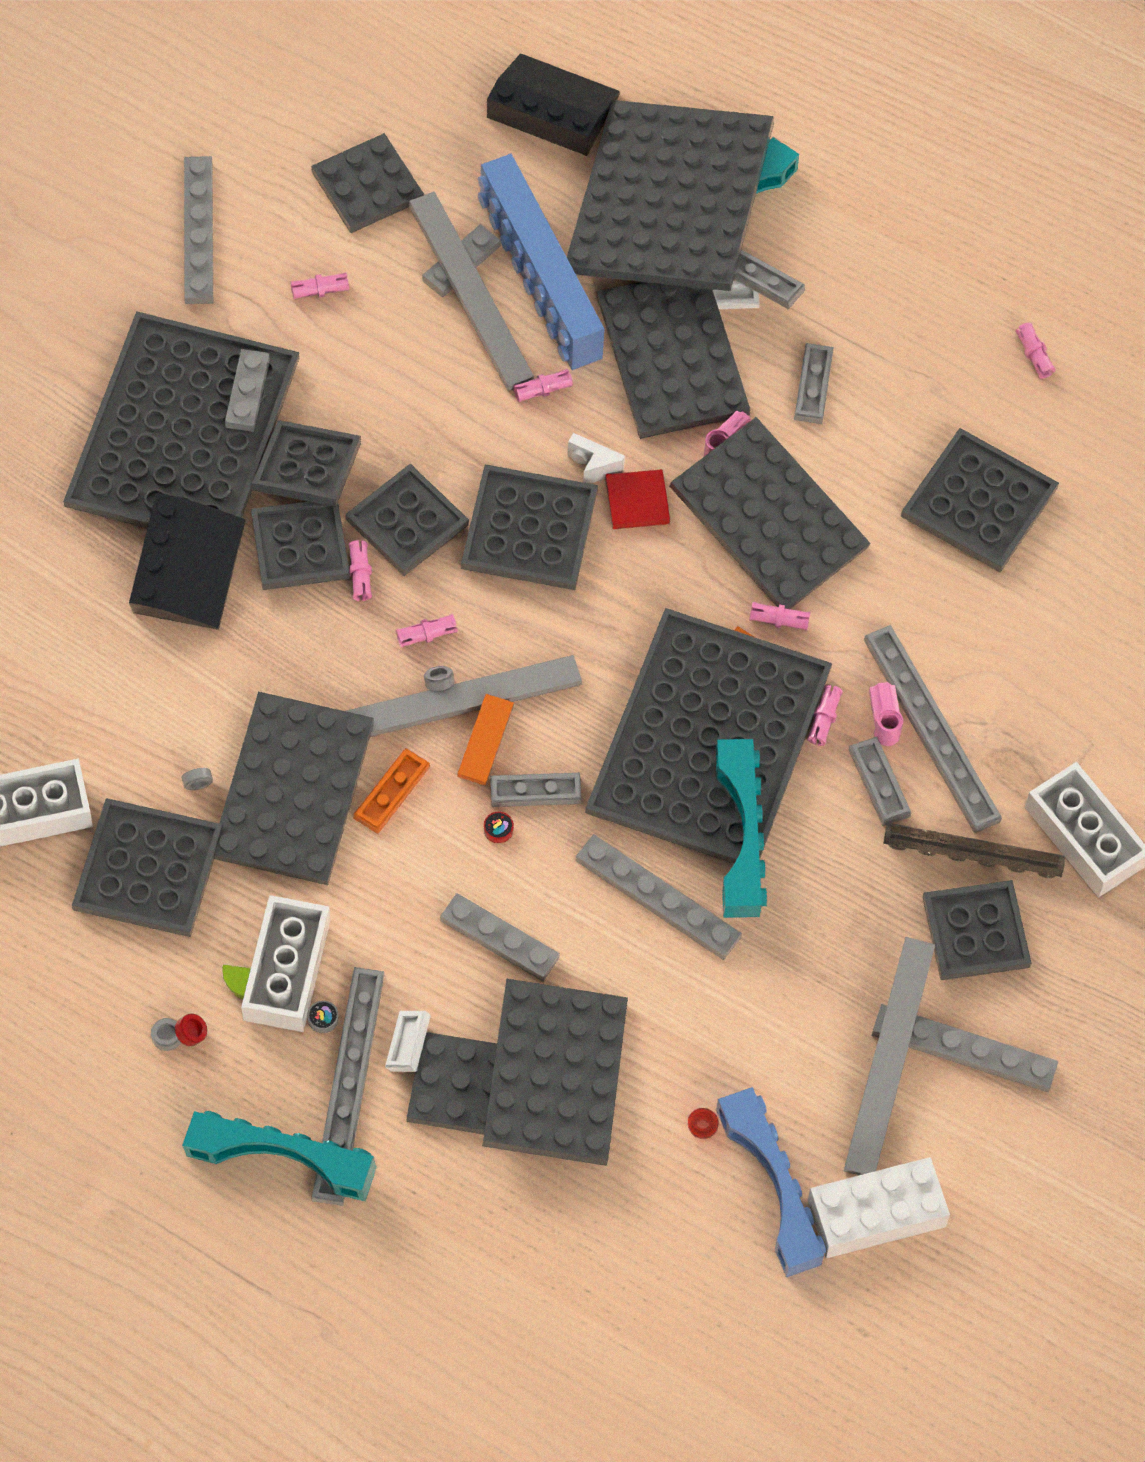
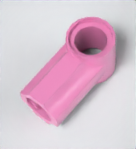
[704,411,751,456]
[869,682,903,746]

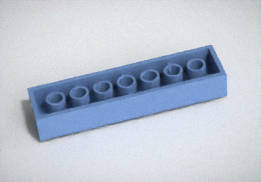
[478,153,605,370]

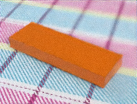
[457,694,514,786]
[353,748,430,834]

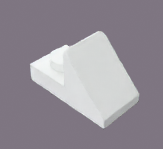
[568,433,625,484]

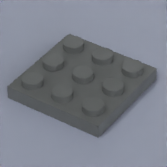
[311,133,424,233]
[252,420,361,507]
[346,463,469,576]
[251,501,350,590]
[922,880,1032,980]
[407,1032,497,1134]

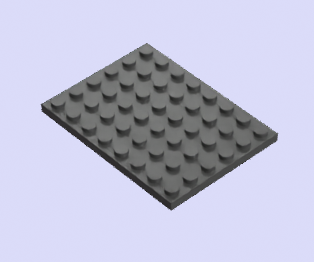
[567,100,774,291]
[63,311,300,528]
[585,608,832,864]

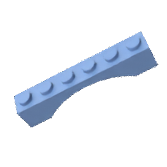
[716,1087,826,1278]

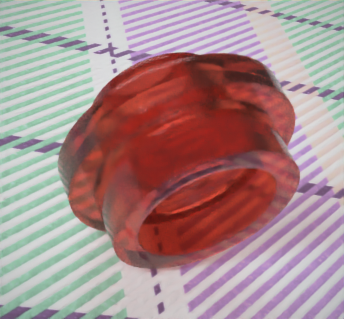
[687,1108,719,1139]

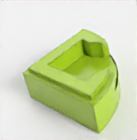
[222,965,251,999]

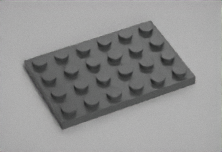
[597,282,750,439]
[669,417,871,609]
[214,691,374,885]
[482,979,628,1166]

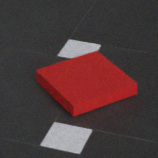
[605,469,670,529]

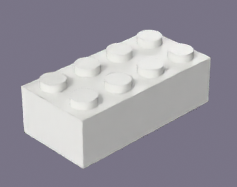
[0,758,93,847]
[1025,762,1145,898]
[241,895,330,1032]
[807,1157,950,1258]

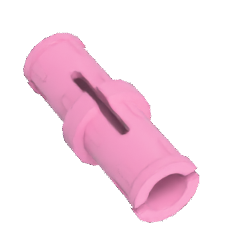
[291,272,349,299]
[1015,322,1056,379]
[513,369,573,402]
[349,540,372,601]
[749,602,810,631]
[396,614,458,648]
[807,685,843,746]

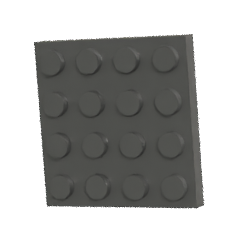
[901,428,1059,572]
[461,464,598,590]
[72,798,223,937]

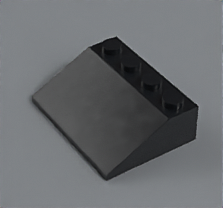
[487,53,620,156]
[129,493,246,630]

